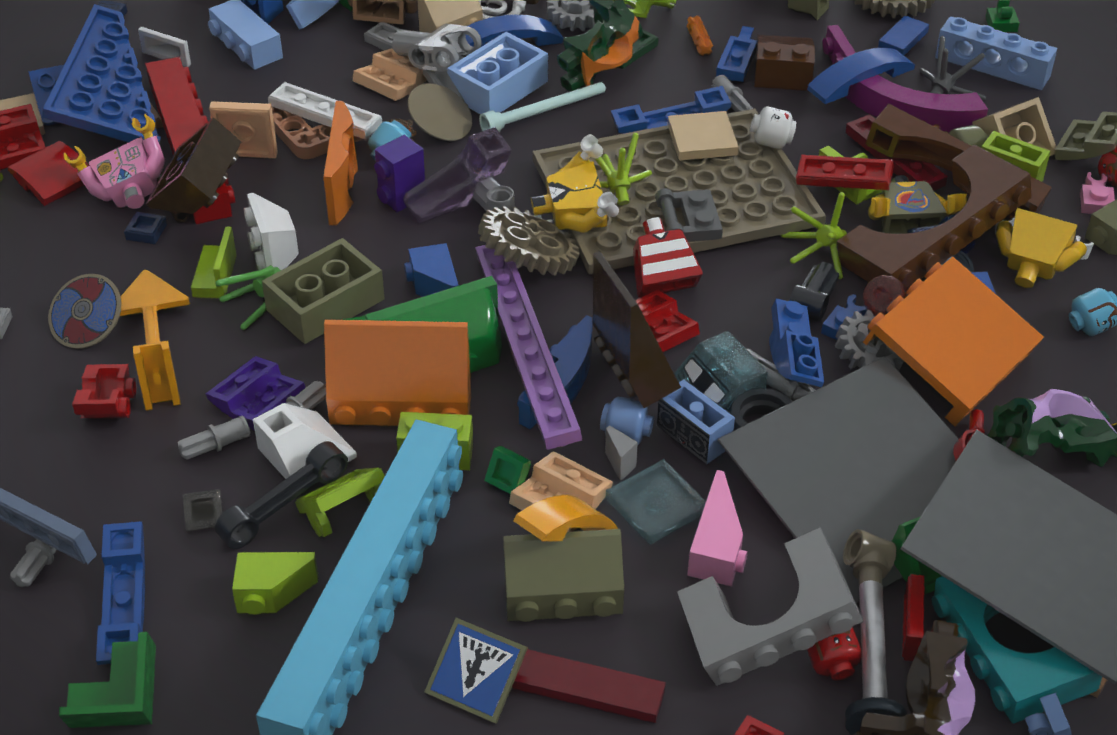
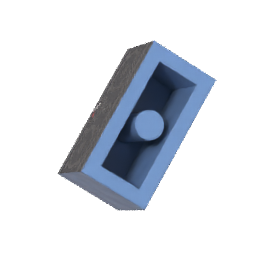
[657,379,735,464]

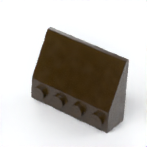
[592,251,681,408]

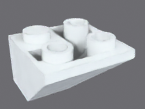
[244,193,299,270]
[253,403,357,479]

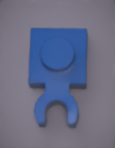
[821,294,872,340]

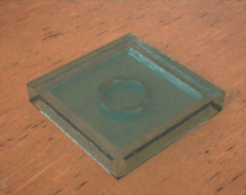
[606,459,706,545]

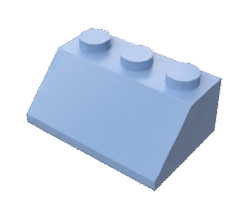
[447,32,548,114]

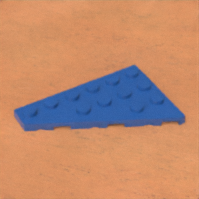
[42,4,161,144]

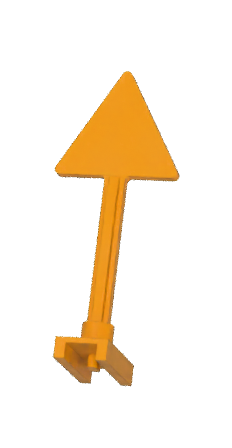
[120,270,190,410]

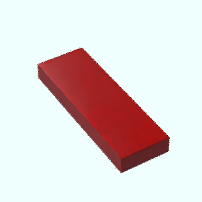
[796,155,894,190]

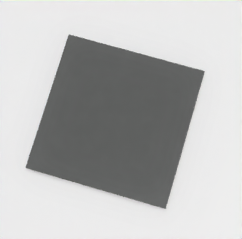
[718,356,958,604]
[900,430,1117,685]

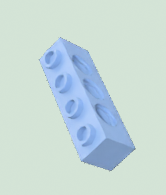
[935,16,1058,91]

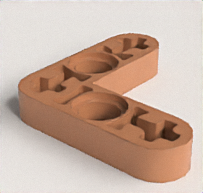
[272,107,362,159]

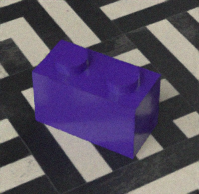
[374,134,426,212]

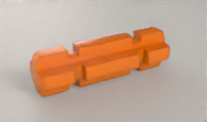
[687,15,713,56]

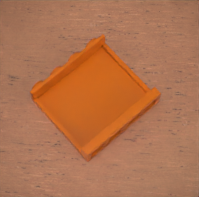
[863,256,1044,426]

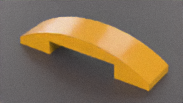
[513,495,618,541]

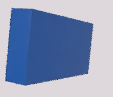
[878,15,929,55]

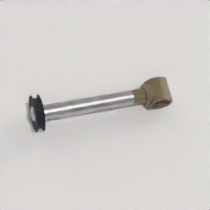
[843,529,907,735]

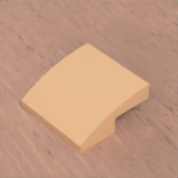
[352,49,427,101]
[509,451,613,532]

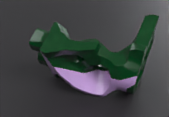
[987,389,1117,467]

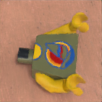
[868,175,967,234]

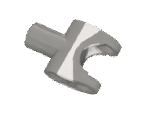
[392,24,482,71]

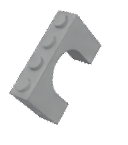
[677,527,863,686]

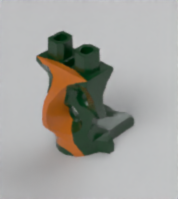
[557,0,643,92]

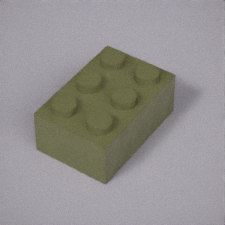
[262,238,385,344]

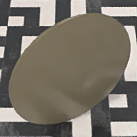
[408,83,472,141]

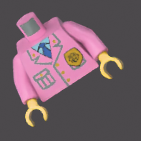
[64,114,165,209]

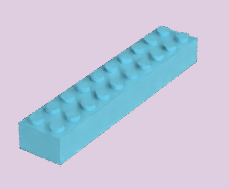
[256,419,463,735]

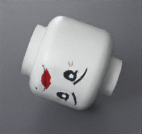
[750,106,796,149]

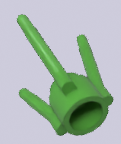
[215,265,281,330]

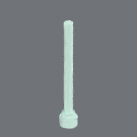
[479,82,606,136]

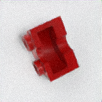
[72,364,137,418]

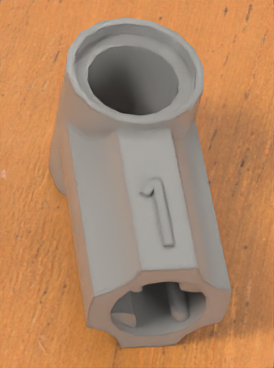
[467,171,515,211]

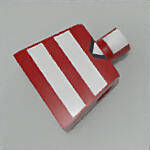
[633,217,703,298]

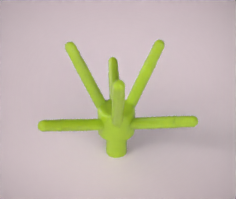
[595,133,652,206]
[780,192,847,279]

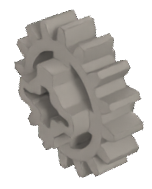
[547,0,595,31]
[835,310,904,371]

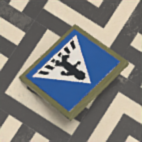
[424,618,528,724]

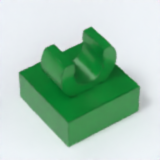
[985,0,1020,32]
[484,446,532,494]

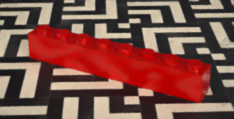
[145,57,235,224]

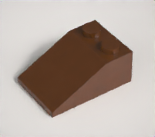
[754,35,815,91]

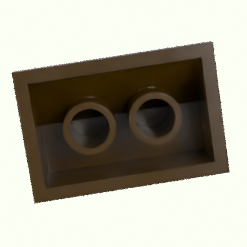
[146,118,242,214]

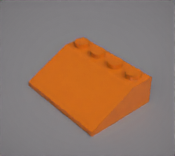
[324,320,471,426]

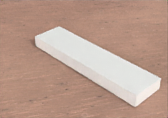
[268,82,382,140]

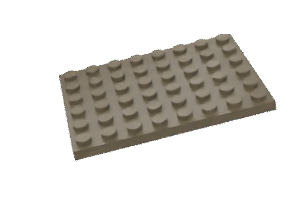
[533,109,826,274]

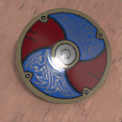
[48,274,121,349]

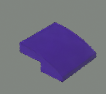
[206,356,306,431]

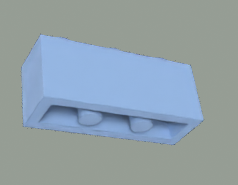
[208,0,283,70]

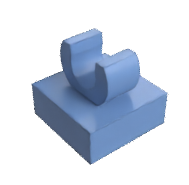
[1025,693,1072,735]

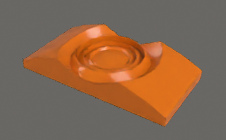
[323,101,358,225]

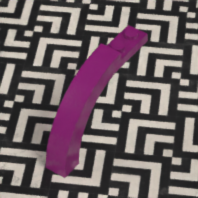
[822,24,988,134]

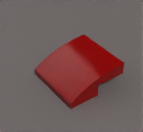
[0,104,46,170]
[8,141,90,206]
[635,290,700,352]

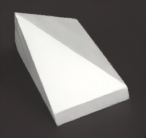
[138,27,191,67]

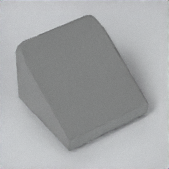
[605,426,638,480]

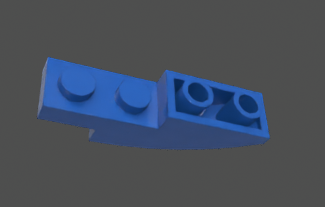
[769,298,824,387]
[517,315,593,429]

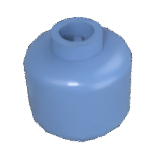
[600,397,654,445]

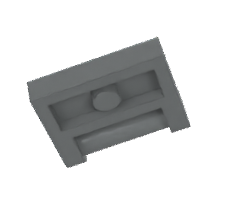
[655,188,723,242]

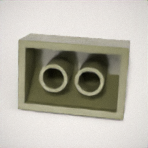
[503,529,624,622]

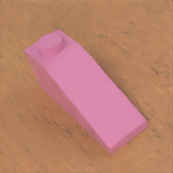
[687,470,748,587]

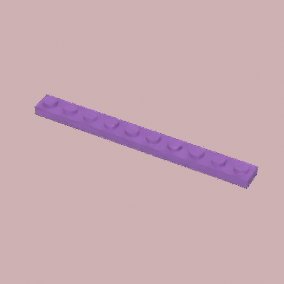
[475,245,582,450]

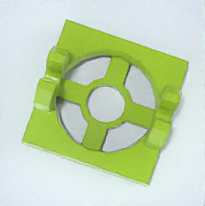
[295,468,385,537]

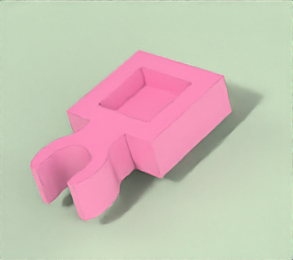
[1080,172,1115,214]

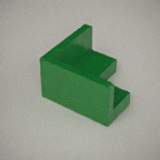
[59,632,156,728]

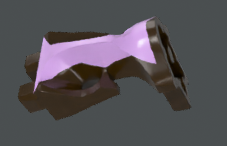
[854,620,975,735]

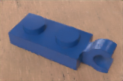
[716,26,757,82]

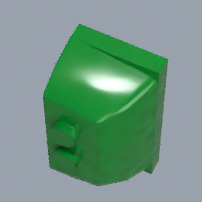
[365,276,502,373]

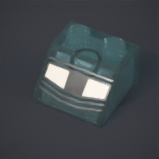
[674,331,768,414]

